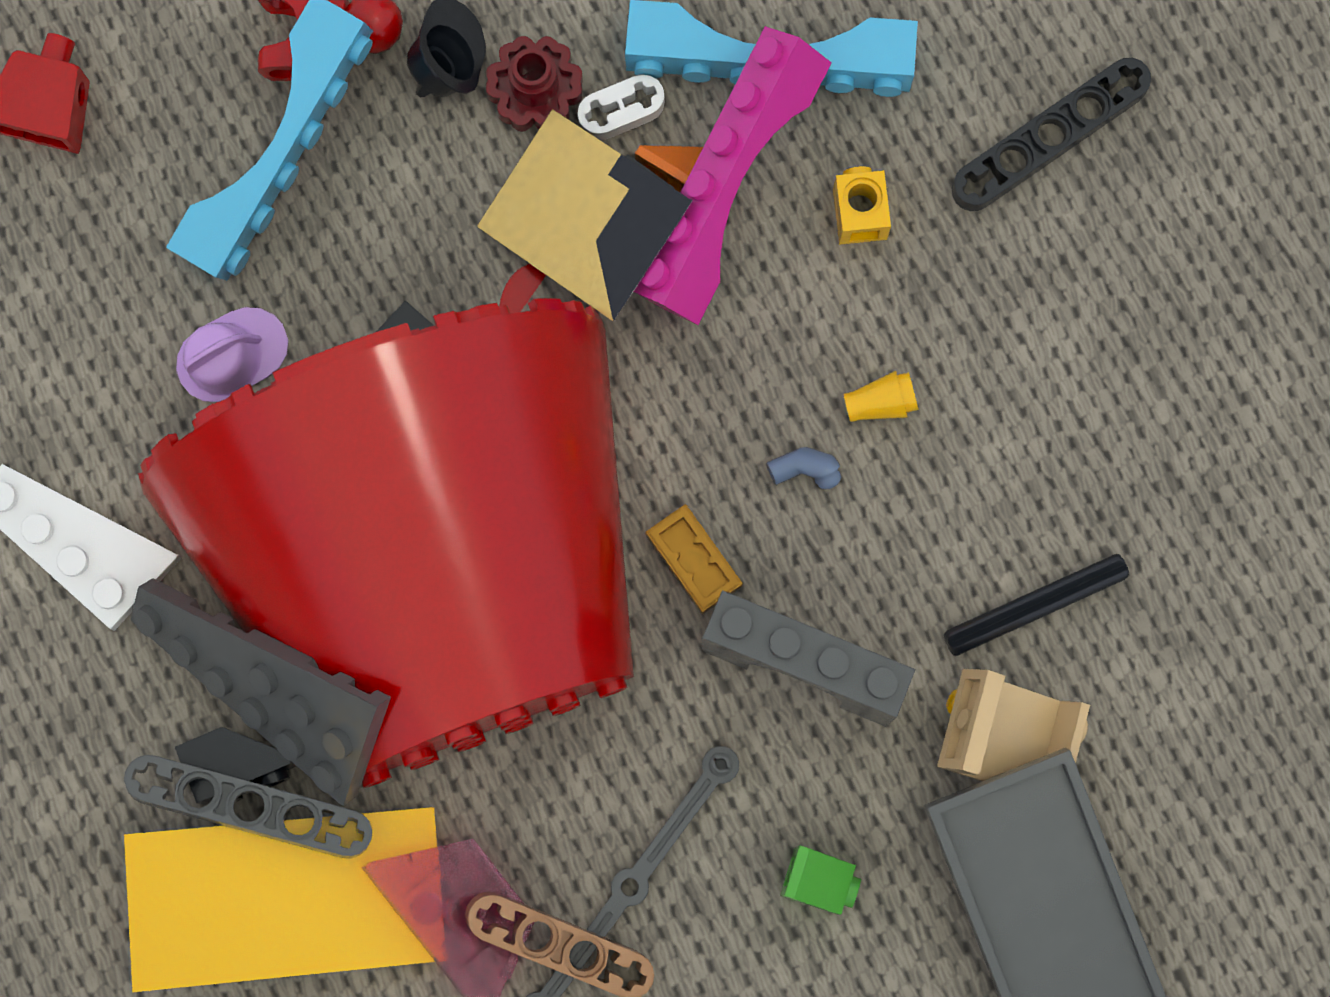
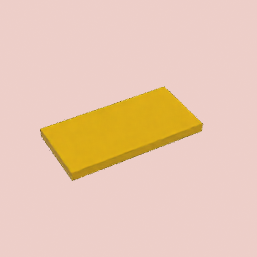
[124,807,446,992]

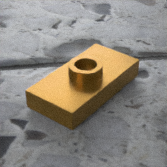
[645,504,743,614]

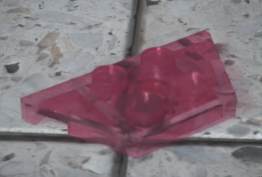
[361,839,535,997]

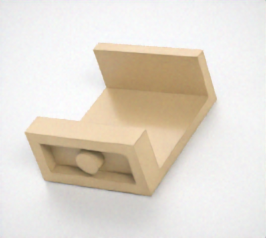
[937,669,1090,781]

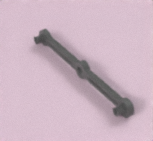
[526,746,739,997]

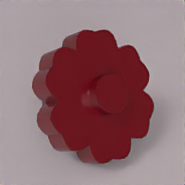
[486,36,583,132]

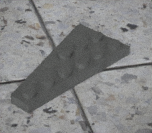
[131,578,391,806]

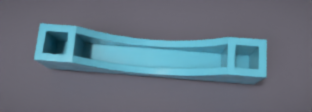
[166,0,373,281]
[625,0,918,97]

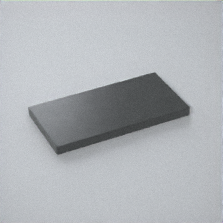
[924,748,1166,997]

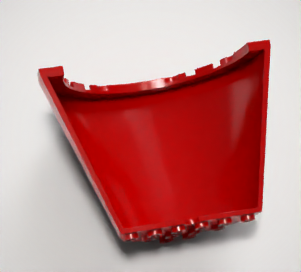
[138,298,634,788]

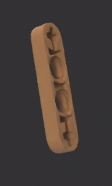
[465,891,654,997]

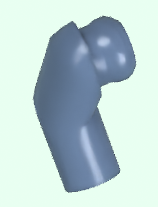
[766,447,841,489]

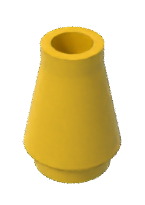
[843,370,919,422]

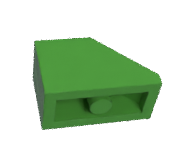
[780,845,861,915]

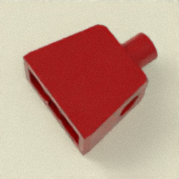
[0,33,90,154]

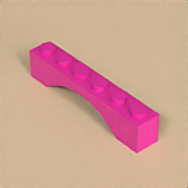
[633,26,831,325]

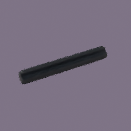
[944,554,1130,656]

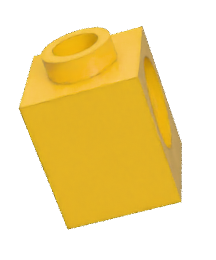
[833,166,891,245]

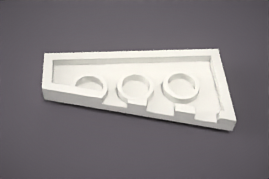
[0,464,182,631]

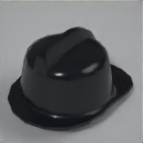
[406,0,486,98]

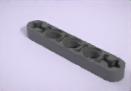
[124,755,372,859]

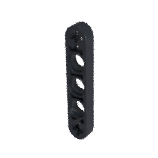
[952,57,1151,211]

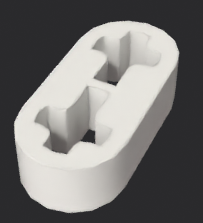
[577,74,665,141]

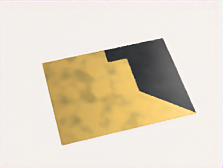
[477,109,692,322]

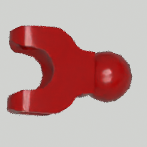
[258,0,403,81]

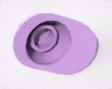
[176,307,288,402]

